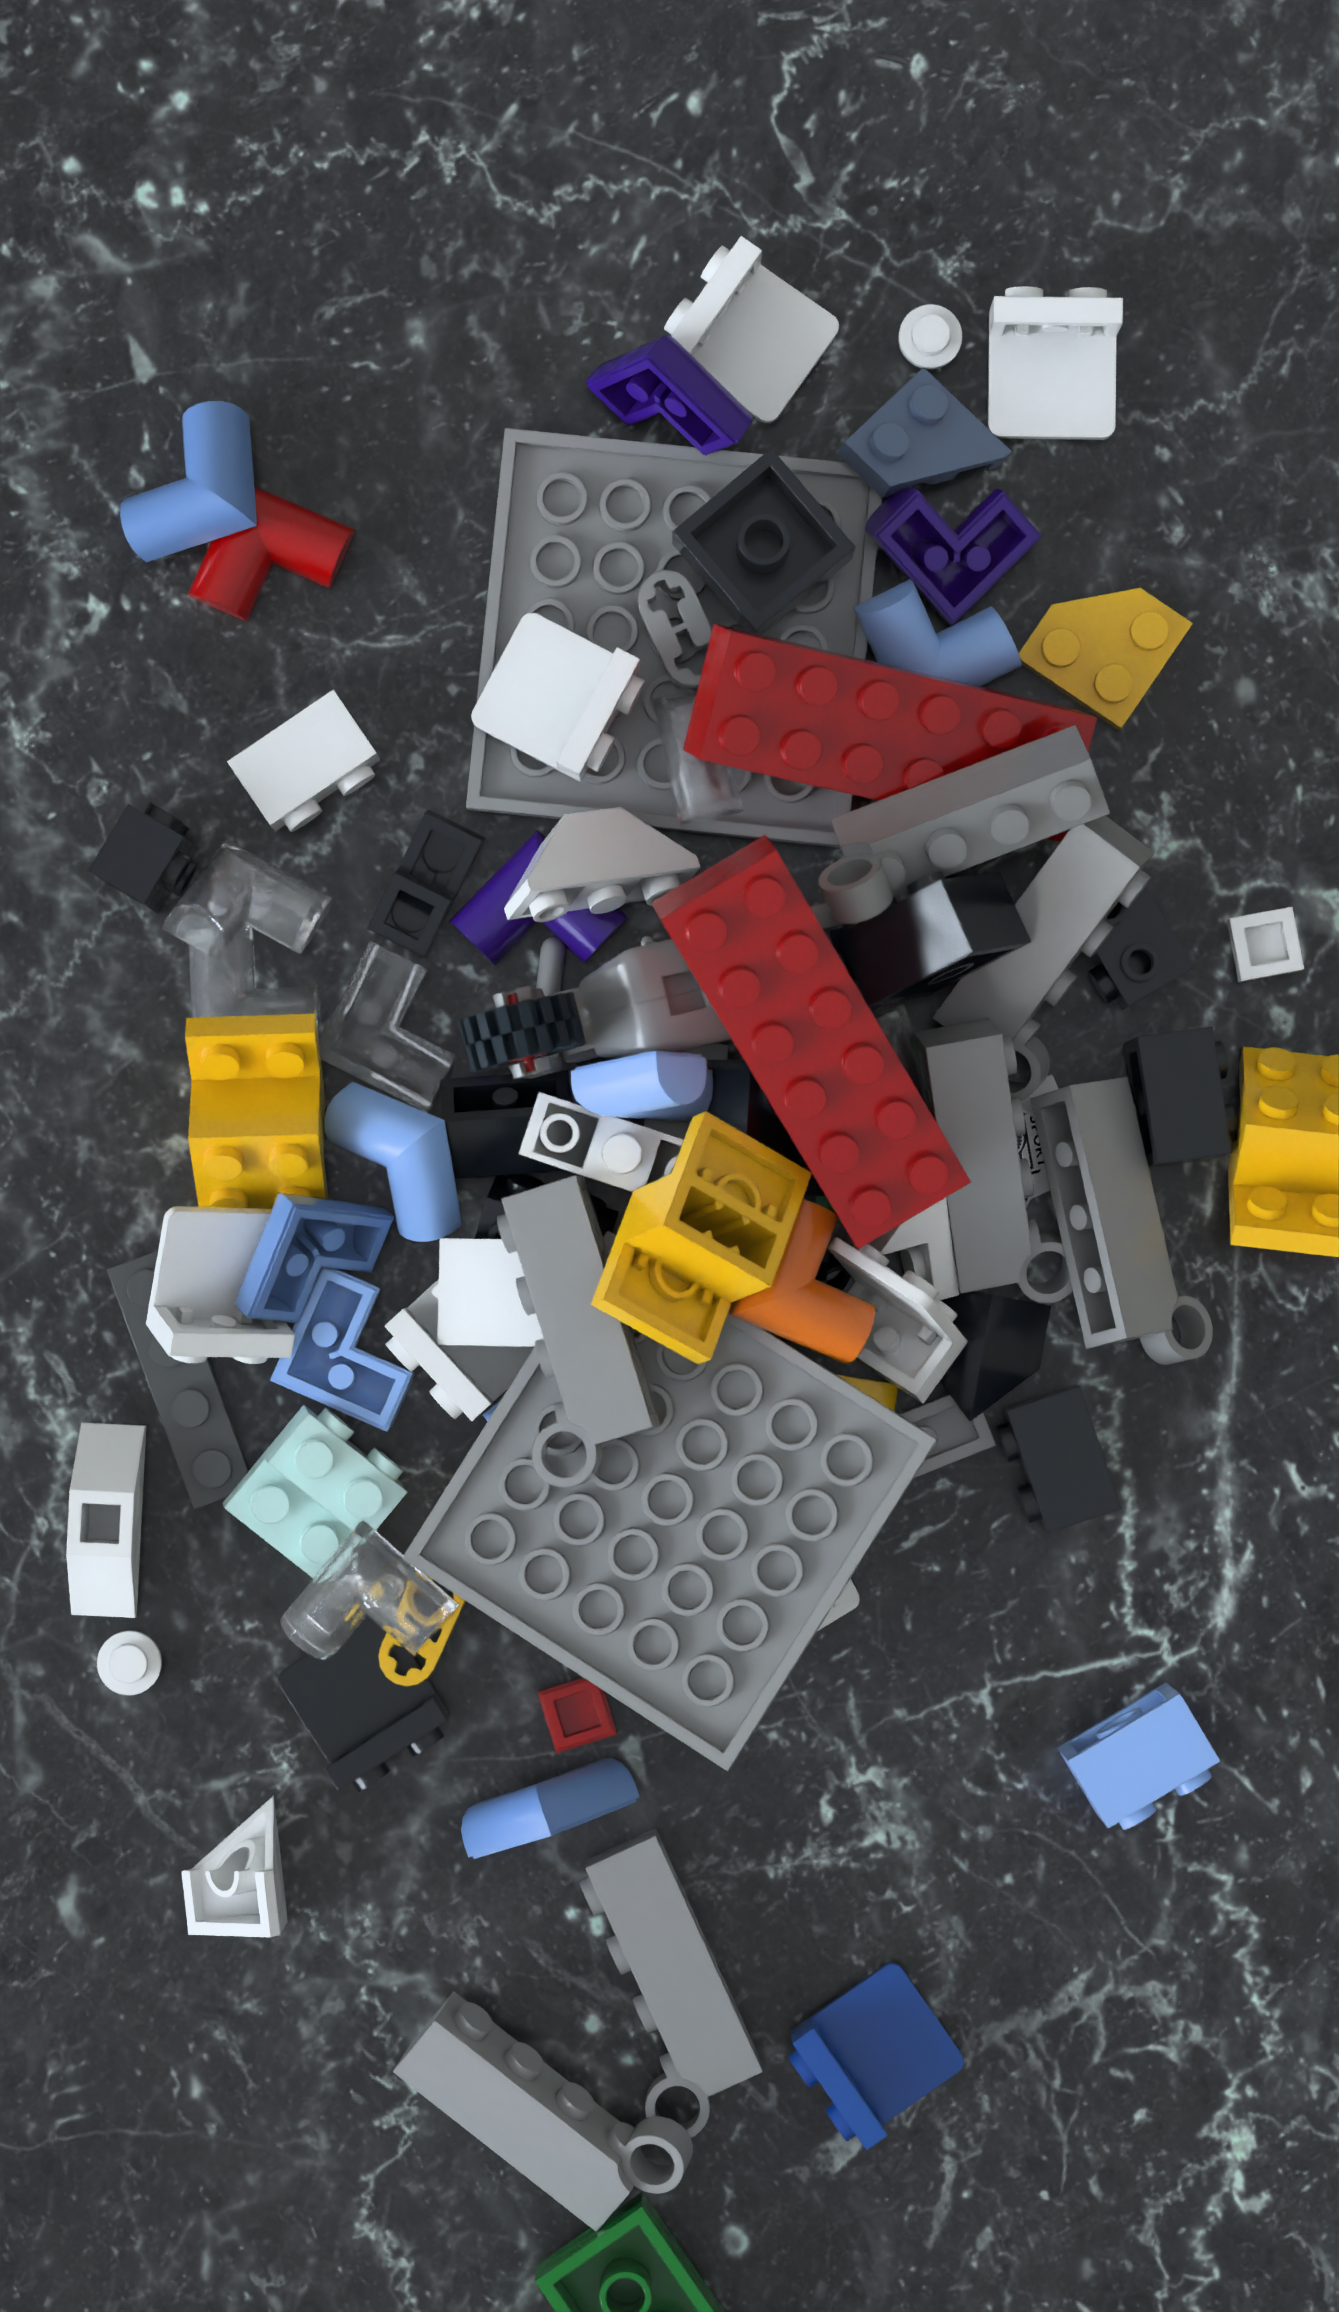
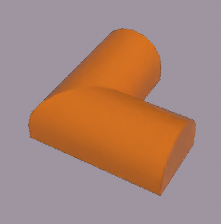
[728,1199,875,1364]

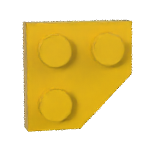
[1019,588,1193,731]

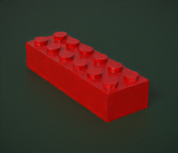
[683,624,1097,842]
[651,835,971,1249]

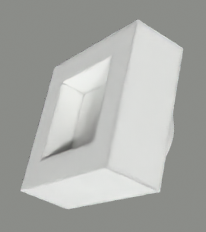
[1227,907,1304,983]

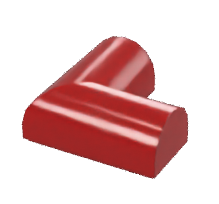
[188,486,356,622]

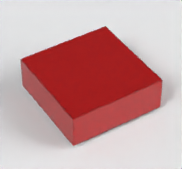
[537,1677,618,1753]

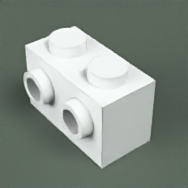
[227,690,380,832]

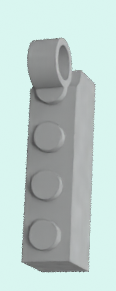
[818,725,1110,924]
[933,815,1154,1101]
[913,1018,1073,1303]
[1030,1077,1213,1365]
[497,1175,661,1487]
[579,1828,763,2138]
[393,1991,693,2232]

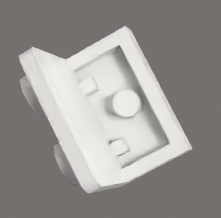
[664,236,839,423]
[988,286,1123,440]
[471,613,645,782]
[146,1206,295,1364]
[827,1237,968,1404]
[384,1279,534,1421]

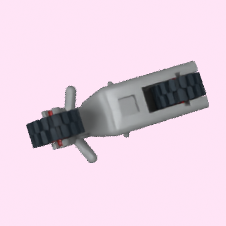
[458,903,863,1106]

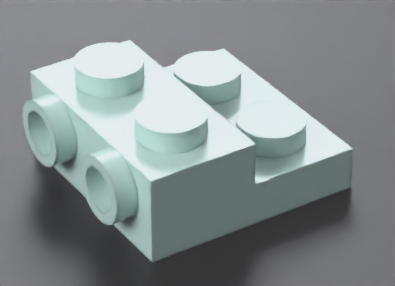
[222,1405,407,1586]

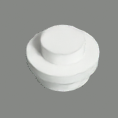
[898,304,962,369]
[97,1631,162,1695]

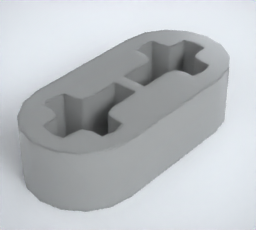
[638,570,712,690]

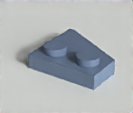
[837,367,1012,497]

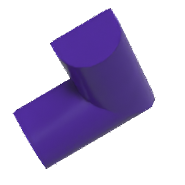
[585,335,753,455]
[865,488,1042,625]
[449,830,629,966]

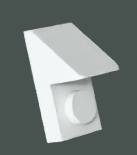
[868,1198,959,1300]

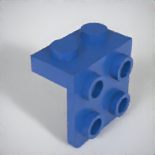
[788,1962,964,2150]

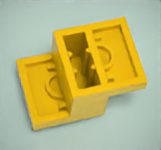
[185,1013,329,1209]
[1228,1046,1339,1257]
[591,1111,812,1364]

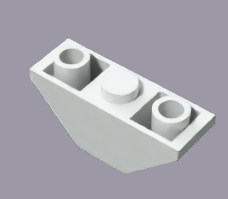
[504,807,701,922]
[519,1092,684,1192]
[66,1422,146,1618]

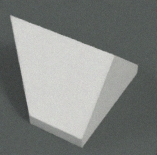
[181,1795,288,1937]

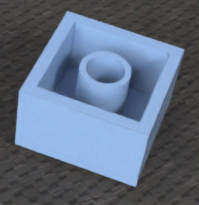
[1057,1683,1220,1830]

